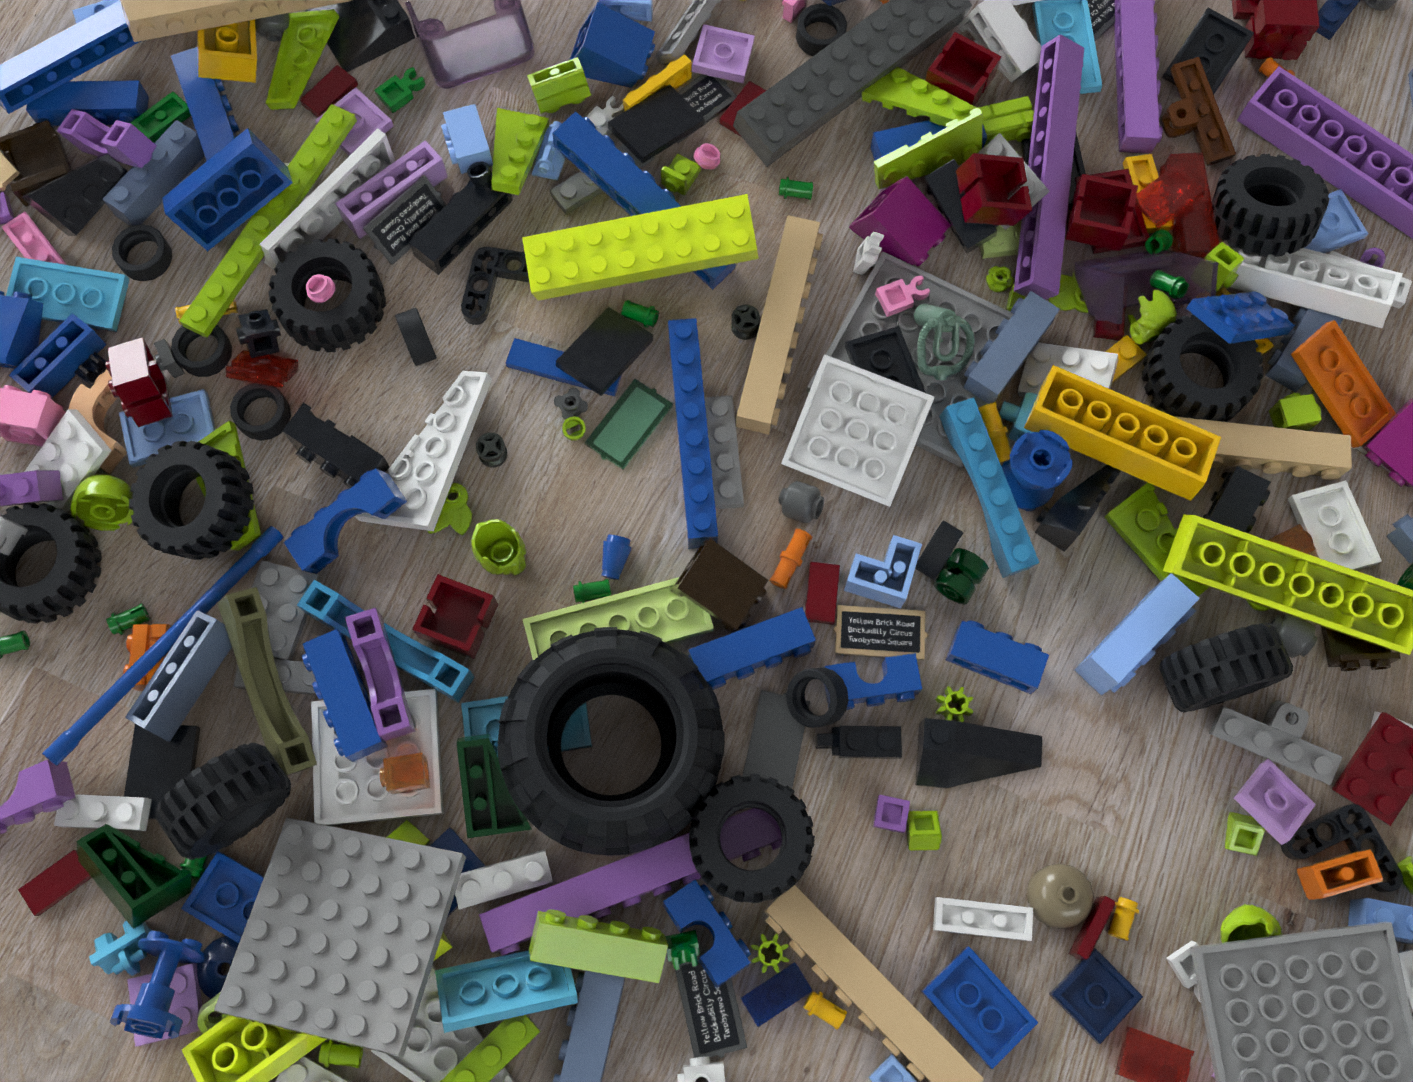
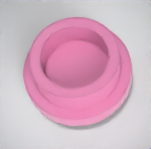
[694,143,720,169]
[306,274,335,303]

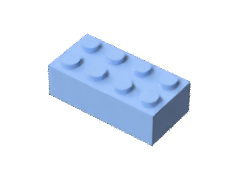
[1074,573,1200,695]

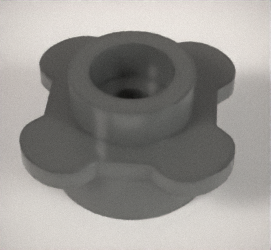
[554,388,588,420]

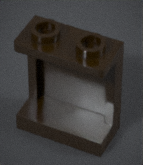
[0,121,72,207]
[670,538,768,632]
[1321,626,1401,671]

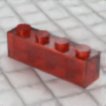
[1160,152,1219,265]

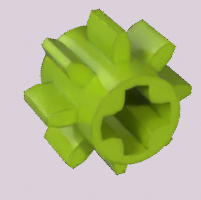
[935,686,974,722]
[750,934,789,974]

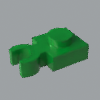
[374,67,426,113]
[665,930,700,970]

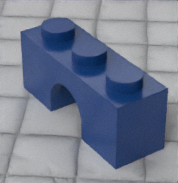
[824,653,922,710]
[663,880,751,989]

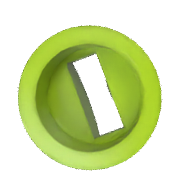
[562,416,586,441]

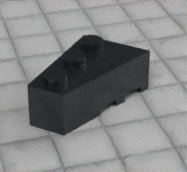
[21,154,128,236]
[925,159,999,253]
[283,402,390,488]
[1202,466,1271,533]

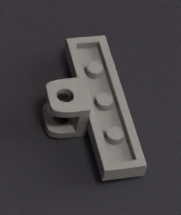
[1209,700,1342,785]

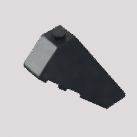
[1035,465,1121,552]
[915,718,1042,789]

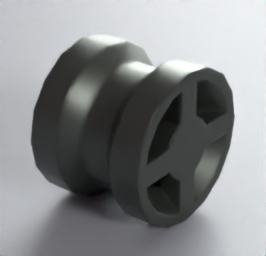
[731,304,760,340]
[476,433,508,468]

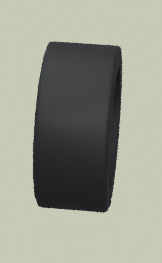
[796,3,847,56]
[112,224,172,281]
[395,308,437,366]
[171,325,232,377]
[230,382,291,441]
[915,520,963,580]
[786,667,849,728]

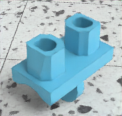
[89,920,153,976]

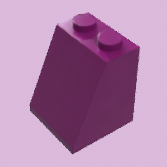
[849,176,951,267]
[1363,398,1413,487]

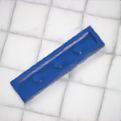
[506,338,622,397]

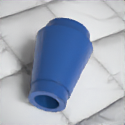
[601,534,632,580]

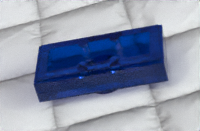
[740,962,813,1027]

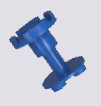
[1001,430,1073,511]
[110,931,205,1039]

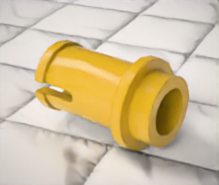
[1107,897,1139,941]
[803,991,847,1030]

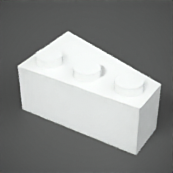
[957,0,1041,83]

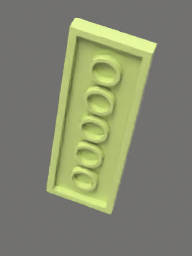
[523,577,714,660]

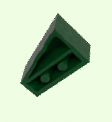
[456,734,532,839]
[76,824,192,929]

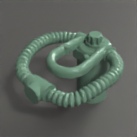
[914,303,975,380]

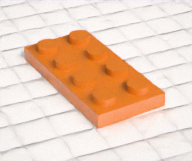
[1291,320,1396,448]

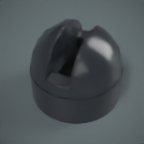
[467,162,492,187]

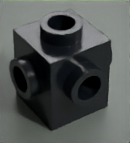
[236,309,281,358]

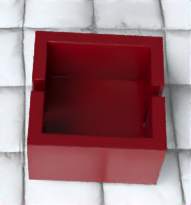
[1244,0,1320,60]
[925,32,1002,106]
[956,153,1032,226]
[1065,174,1138,251]
[106,337,173,427]
[412,574,498,659]

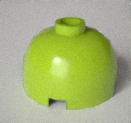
[70,475,134,531]

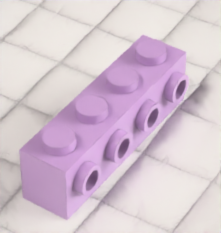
[335,140,448,239]

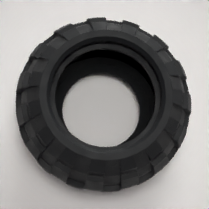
[497,627,725,856]

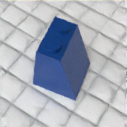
[569,2,655,88]
[0,291,43,369]

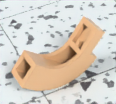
[68,369,127,475]

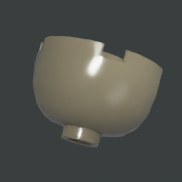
[1026,863,1094,929]

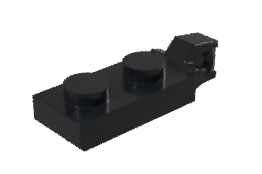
[816,726,902,759]

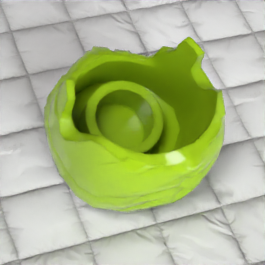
[1127,290,1177,344]
[471,519,526,576]
[1220,904,1283,943]

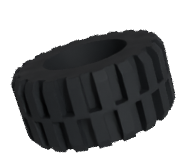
[1209,154,1329,257]
[268,238,386,353]
[1142,314,1264,422]
[129,441,254,560]
[0,503,102,624]
[1159,623,1293,713]
[156,743,291,860]
[689,774,815,904]

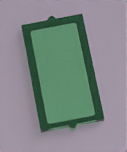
[585,379,673,470]

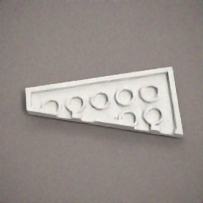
[354,371,492,531]
[371,965,515,1082]

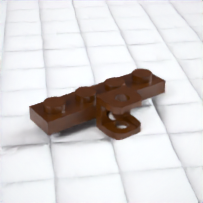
[1160,57,1236,166]

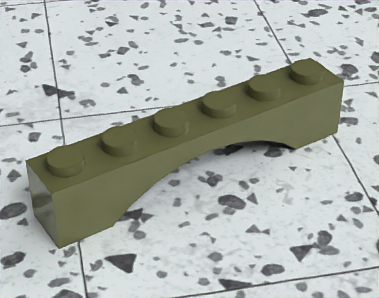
[217,587,317,776]

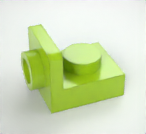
[661,153,701,196]

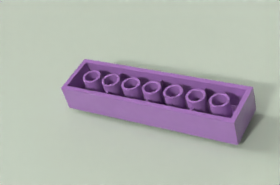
[1237,66,1413,239]

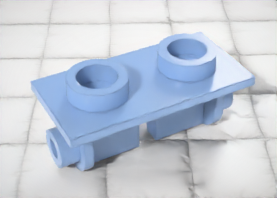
[532,121,566,181]

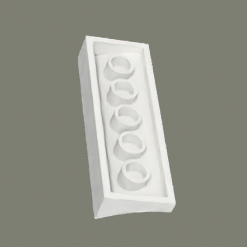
[260,128,395,270]
[1224,240,1403,328]

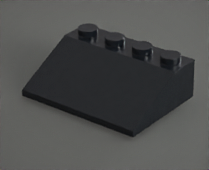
[305,0,415,72]

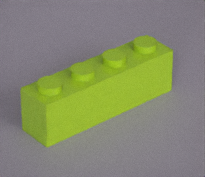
[529,909,668,983]

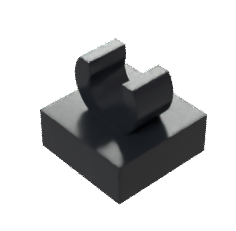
[74,352,107,387]

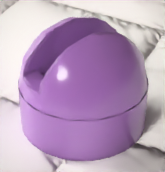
[1360,247,1386,268]

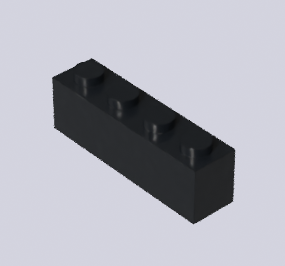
[409,172,513,275]

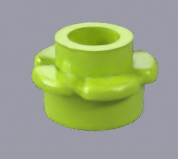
[986,266,1014,292]

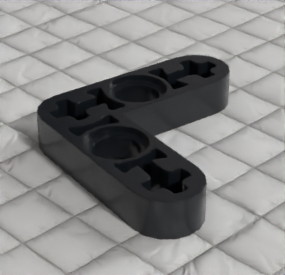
[461,247,529,325]
[1281,804,1403,892]

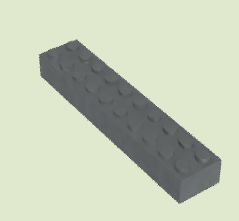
[733,0,972,167]

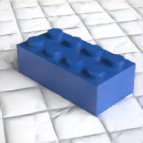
[162,128,293,252]

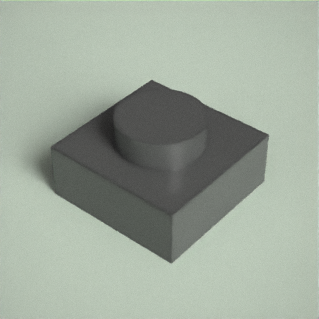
[154,338,185,378]

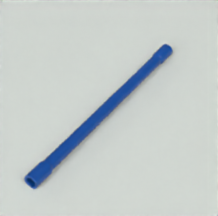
[42,526,284,766]

